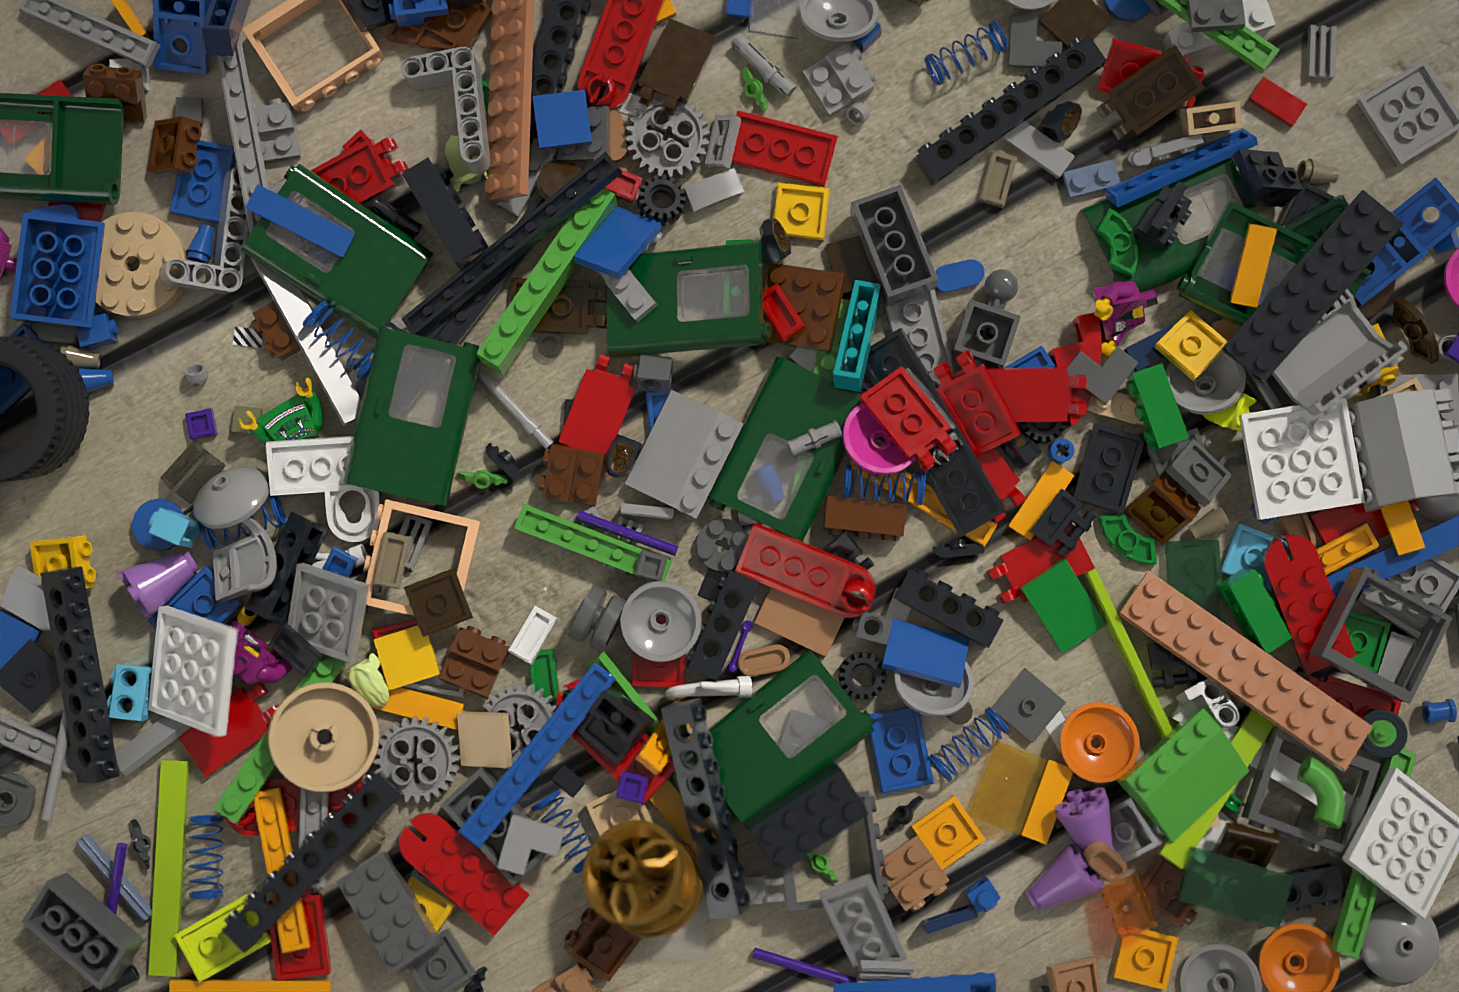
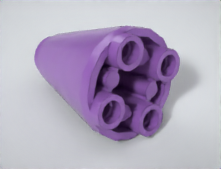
[118,552,199,619]
[1055,788,1113,853]
[1026,843,1104,910]

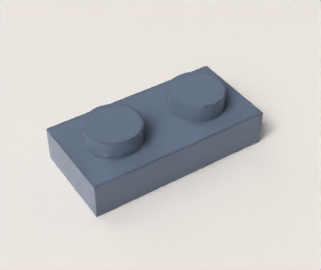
[1062,159,1120,199]

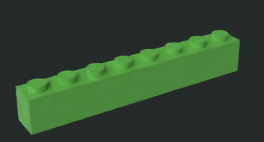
[476,188,618,375]

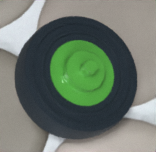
[1361,710,1408,758]

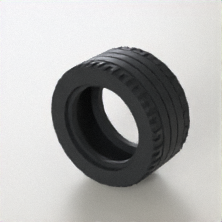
[0,336,90,483]

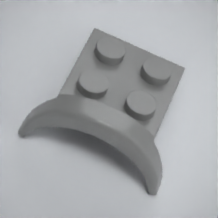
[213,517,277,603]

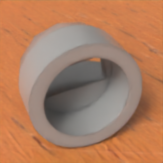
[847,102,870,125]
[184,363,208,386]

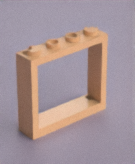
[242,0,385,113]
[362,499,480,616]

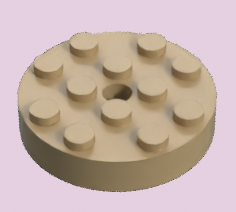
[96,212,188,319]
[268,683,379,792]

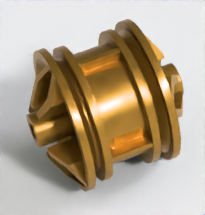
[583,820,703,938]

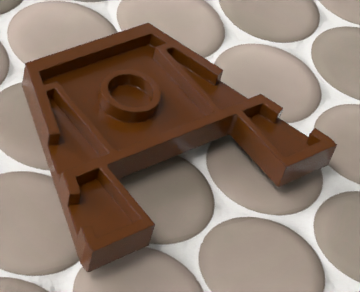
[385,0,492,51]

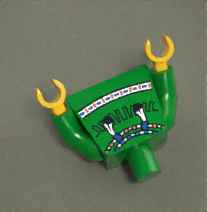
[238,378,323,445]

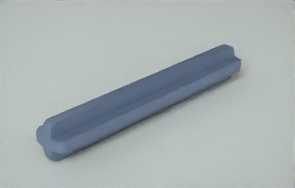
[76,834,152,922]

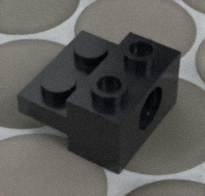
[1233,149,1303,207]
[1134,181,1192,252]
[577,687,655,765]

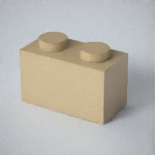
[1180,101,1242,135]

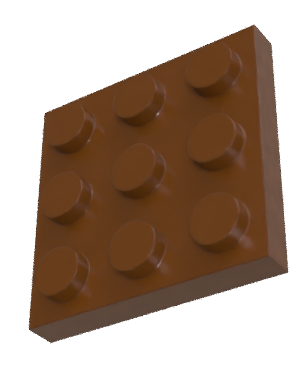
[763,263,846,352]

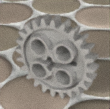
[625,95,710,179]
[483,683,558,768]
[373,716,461,803]

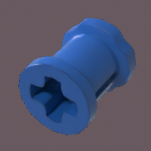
[1047,438,1075,464]
[1422,699,1457,725]

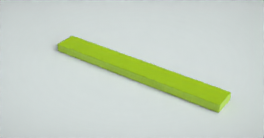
[1083,568,1172,740]
[1158,708,1274,869]
[148,760,190,977]

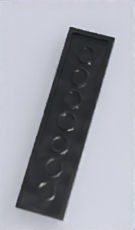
[1222,190,1405,384]
[865,328,1008,537]

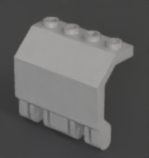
[1272,289,1408,416]
[1348,389,1459,512]

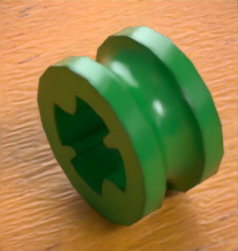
[1223,794,1245,815]

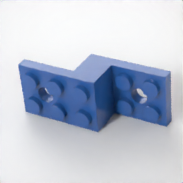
[153,0,211,75]
[1355,177,1459,305]

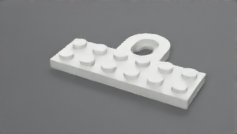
[266,436,380,542]

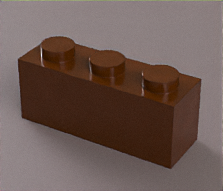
[823,496,907,541]

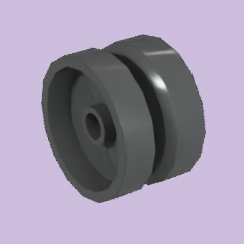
[568,585,627,653]

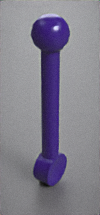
[727,620,753,673]

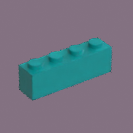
[833,280,882,392]

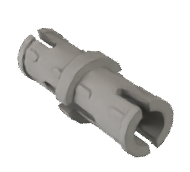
[787,420,842,457]

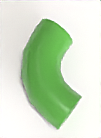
[1297,756,1346,829]

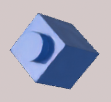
[75,313,120,351]

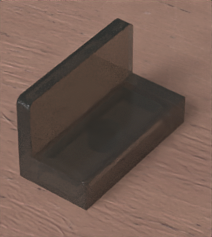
[160,439,225,504]

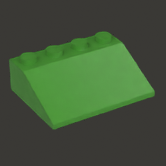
[1117,708,1249,843]

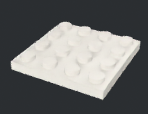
[1239,398,1365,520]
[148,606,237,736]
[1342,768,1459,919]

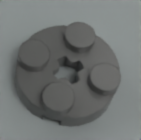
[696,519,748,571]
[0,773,36,827]

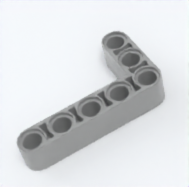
[400,47,491,174]
[159,166,248,294]

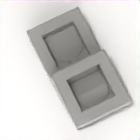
[684,168,744,213]

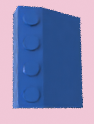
[10,213,105,328]

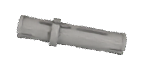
[730,33,797,98]

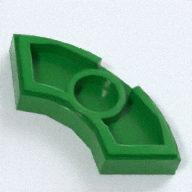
[1096,208,1138,279]
[1098,514,1157,565]

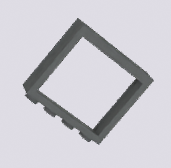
[1309,566,1453,704]
[1241,726,1380,858]
[782,791,888,912]

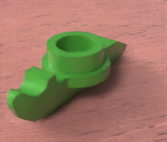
[742,66,768,111]
[458,470,508,489]
[804,852,839,883]

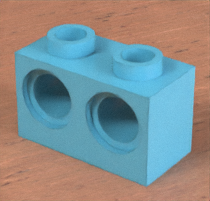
[149,508,200,548]
[107,664,152,721]

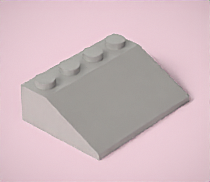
[625,390,744,519]

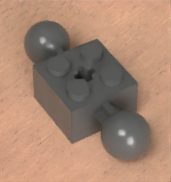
[951,269,1021,368]

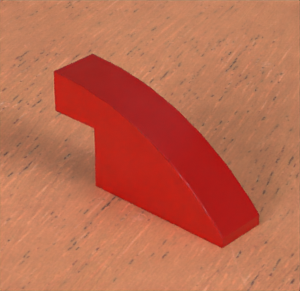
[1048,312,1102,428]

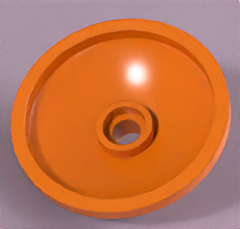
[1059,702,1140,783]
[1258,923,1340,992]

